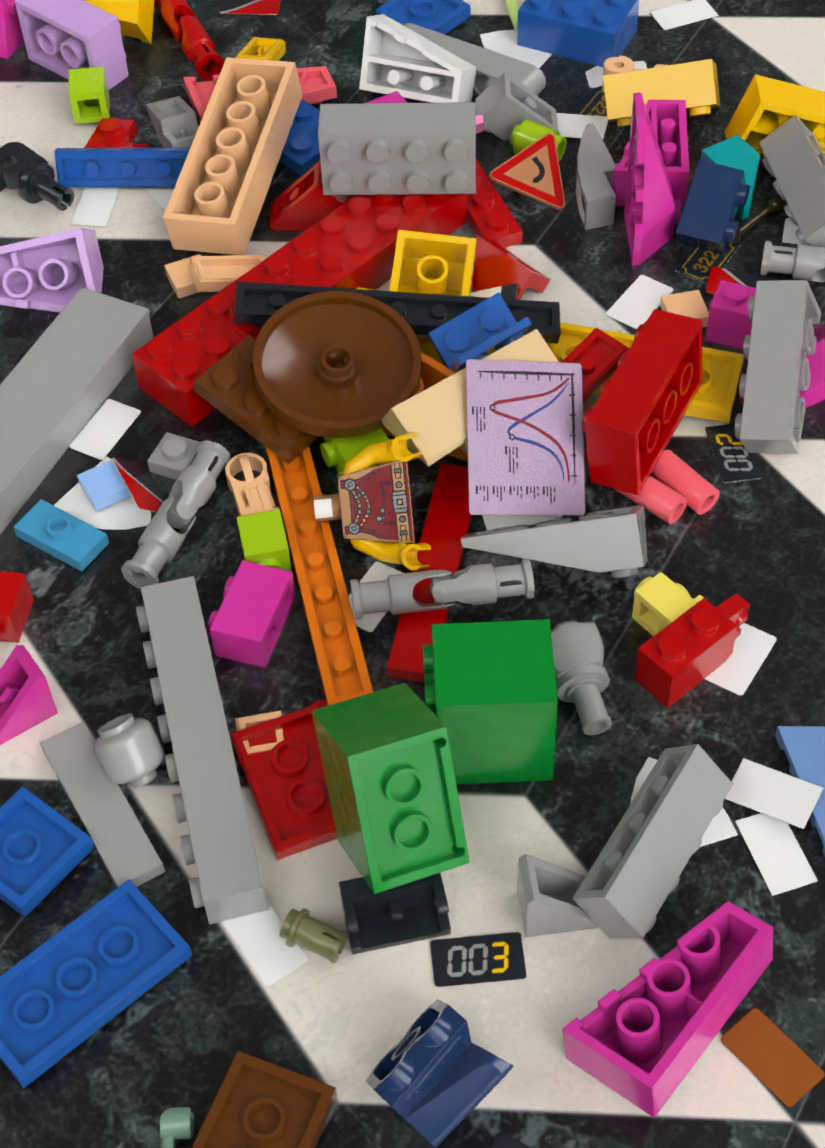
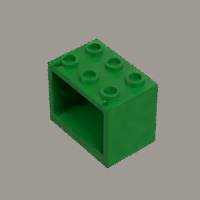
[423,619,558,785]
[312,683,470,894]

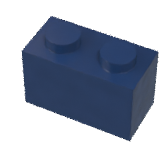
[676,160,750,254]

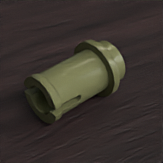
[280,908,348,963]

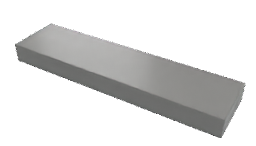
[40,722,165,888]

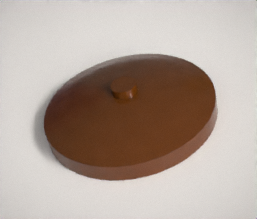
[253,291,422,438]

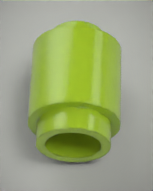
[510,119,567,162]

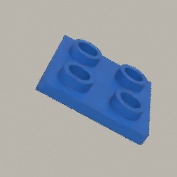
[427,292,532,373]

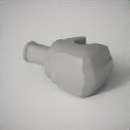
[551,620,612,735]

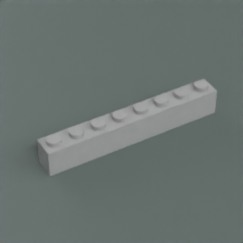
[136,576,268,925]

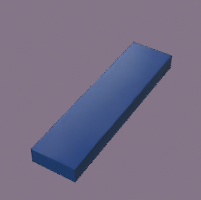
[54,147,191,187]

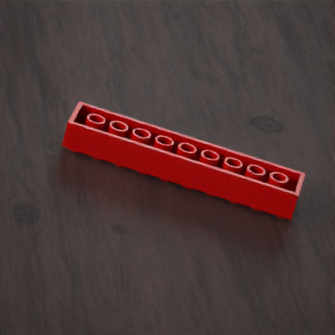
[132,194,467,427]

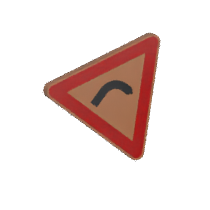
[489,133,565,210]

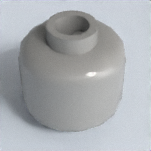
[93,713,165,788]

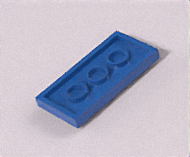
[0,879,192,1089]

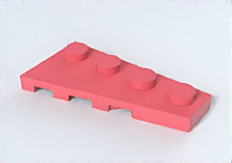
[183,66,337,123]

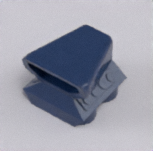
[366,999,514,1148]

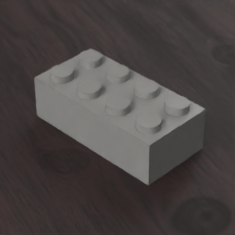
[318,102,476,195]

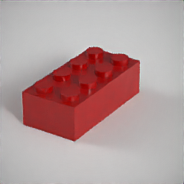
[582,309,703,495]

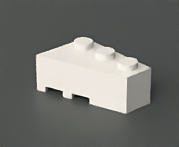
[359,14,476,103]

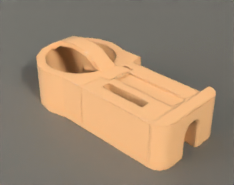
[225,453,279,516]

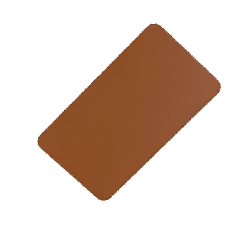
[721,1008,825,1107]

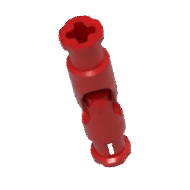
[154,0,225,81]

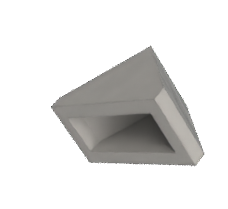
[517,854,598,937]

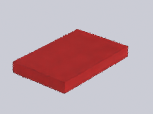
[230,704,338,860]

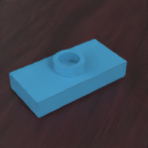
[13,499,109,572]

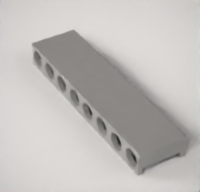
[0,287,154,535]

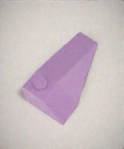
[0,228,104,312]

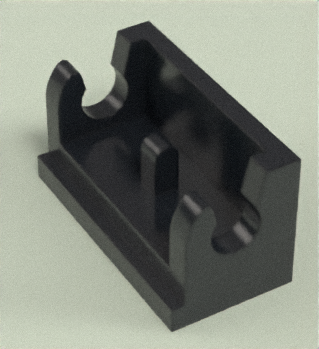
[339,873,451,955]

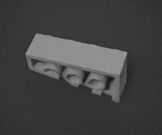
[735,280,821,454]

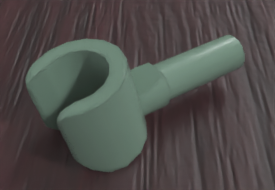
[160,1107,194,1148]

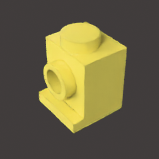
[632,572,704,636]

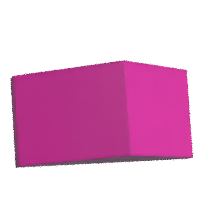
[0,645,58,745]

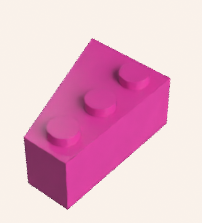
[612,100,689,207]

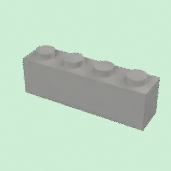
[759,115,825,247]
[572,744,733,939]

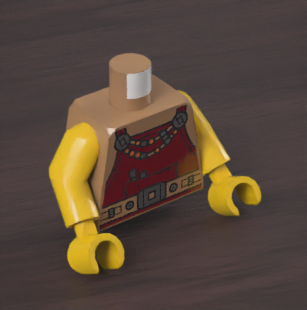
[314,432,431,570]

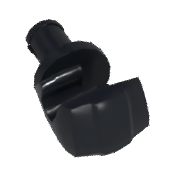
[0,142,74,211]

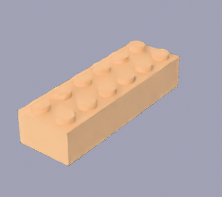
[163,57,303,255]

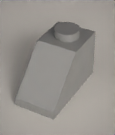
[475,72,558,140]

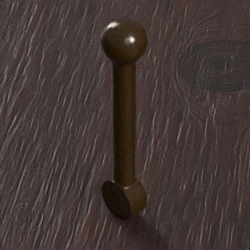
[733,197,783,244]

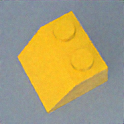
[389,230,476,296]

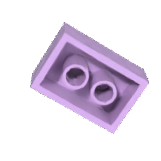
[15,0,129,90]

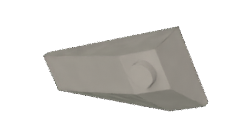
[461,504,648,578]

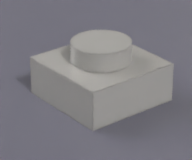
[147,432,200,480]

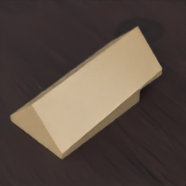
[382,329,559,467]

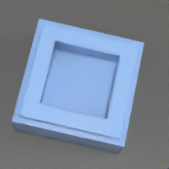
[77,460,132,512]

